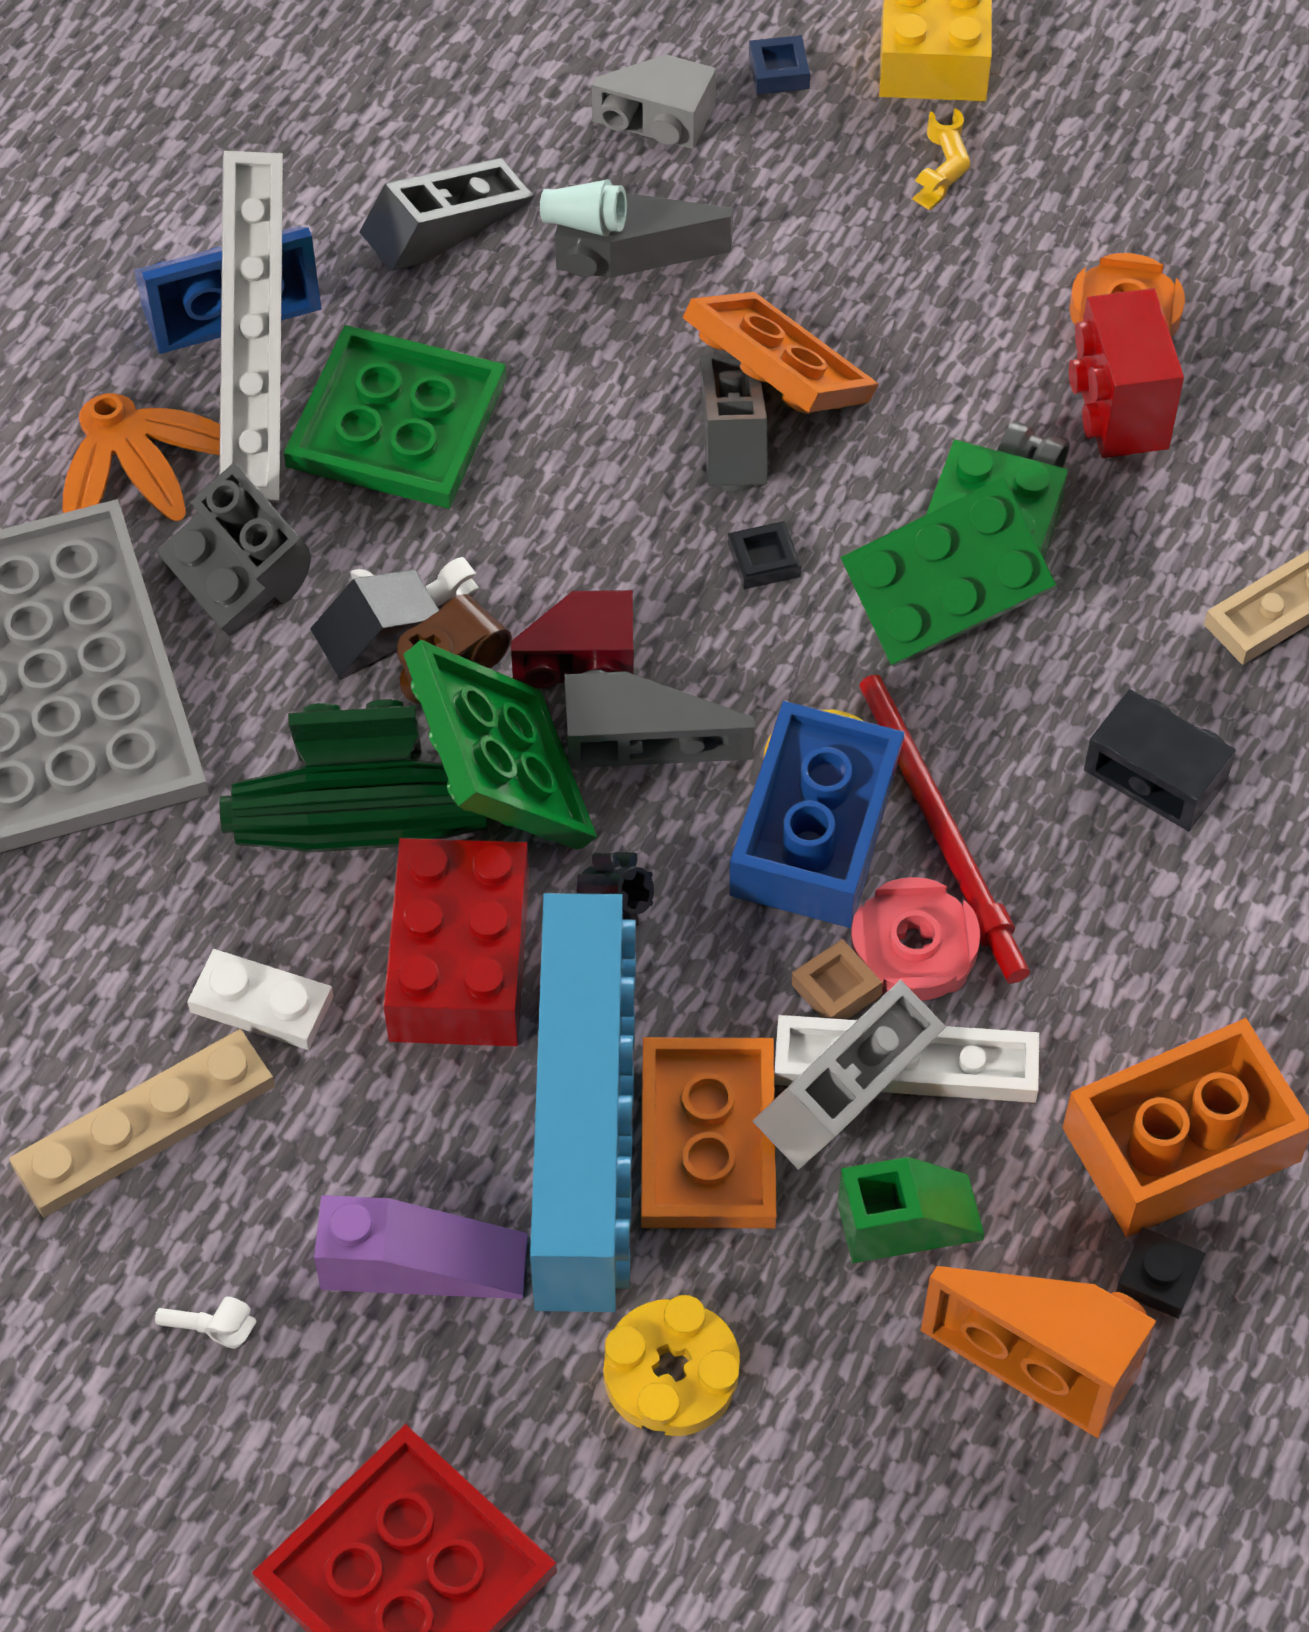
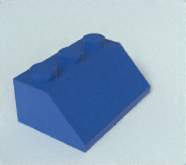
[134,226,322,354]

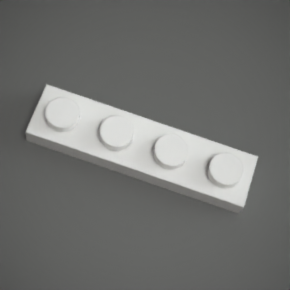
[774,1015,1039,1103]

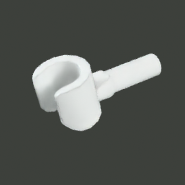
[155,1297,256,1349]

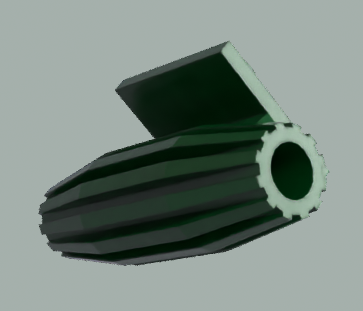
[219,699,487,853]

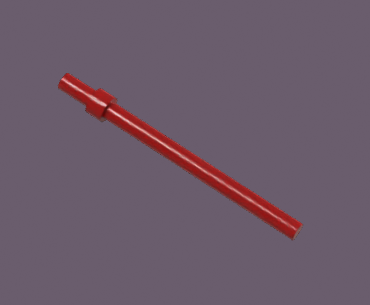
[859,674,1030,984]

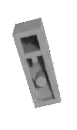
[752,979,946,1170]

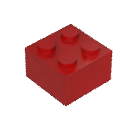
[1069,288,1184,458]

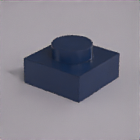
[749,35,810,94]

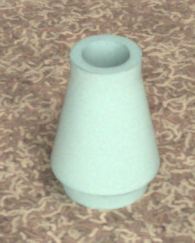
[540,179,627,237]

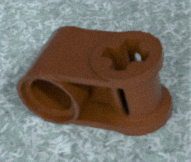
[397,594,512,704]

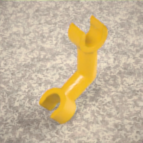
[912,108,970,210]

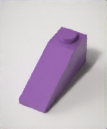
[314,1195,528,1299]

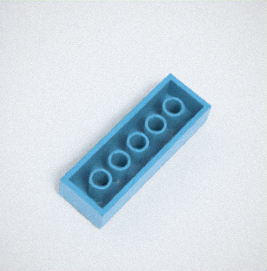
[530,893,636,1312]

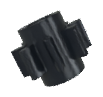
[576,852,654,927]

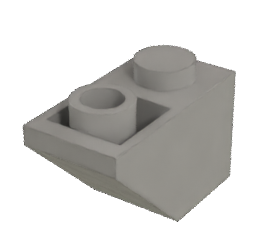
[591,54,716,149]

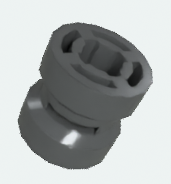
[997,420,1070,468]

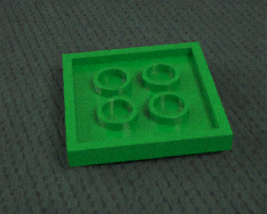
[283,325,507,509]
[403,640,597,850]

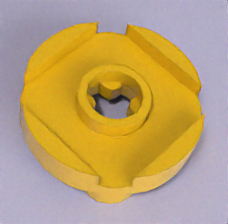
[603,1295,740,1436]

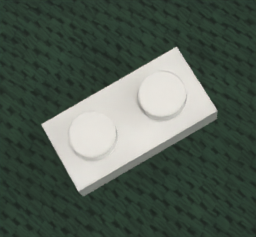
[187,949,334,1050]

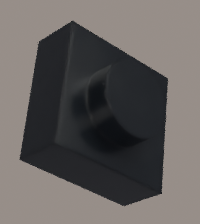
[1116,1227,1206,1319]

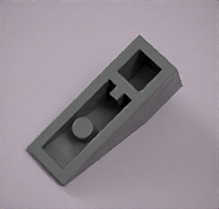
[359,158,534,271]
[555,185,733,278]
[699,354,767,491]
[565,670,754,768]

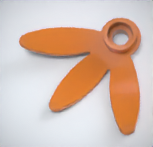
[62,393,220,521]

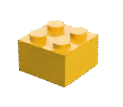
[879,0,992,101]

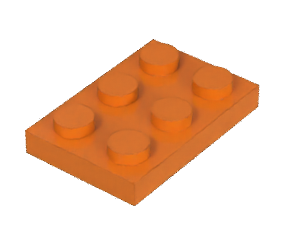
[682,292,879,414]
[641,1037,776,1229]

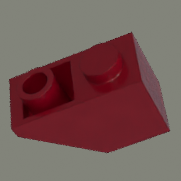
[511,590,634,689]

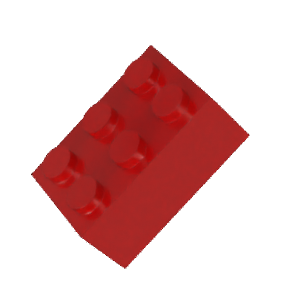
[383,838,530,1047]

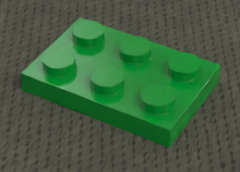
[840,476,1058,667]

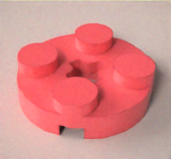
[850,877,980,1001]

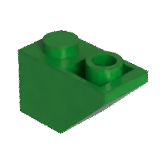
[837,1157,984,1264]

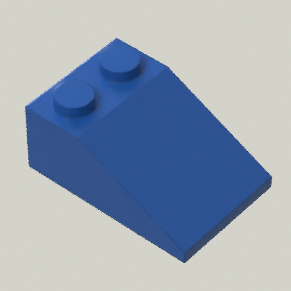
[729,701,905,928]

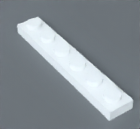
[219,151,283,503]

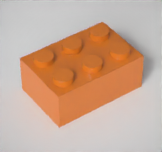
[1062,1018,1309,1238]

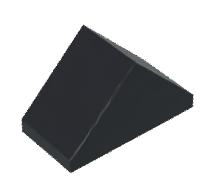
[310,569,439,680]

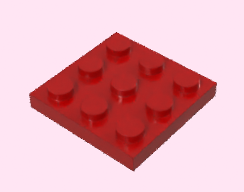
[252,1424,557,1632]

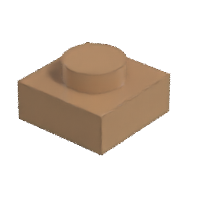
[792,939,883,1020]

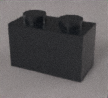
[1084,688,1236,832]

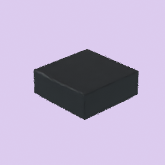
[728,521,801,590]

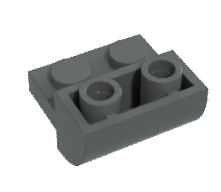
[156,462,311,636]

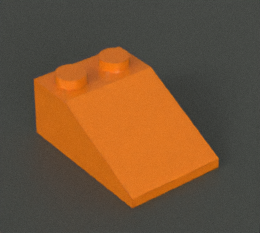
[920,1266,1156,1439]

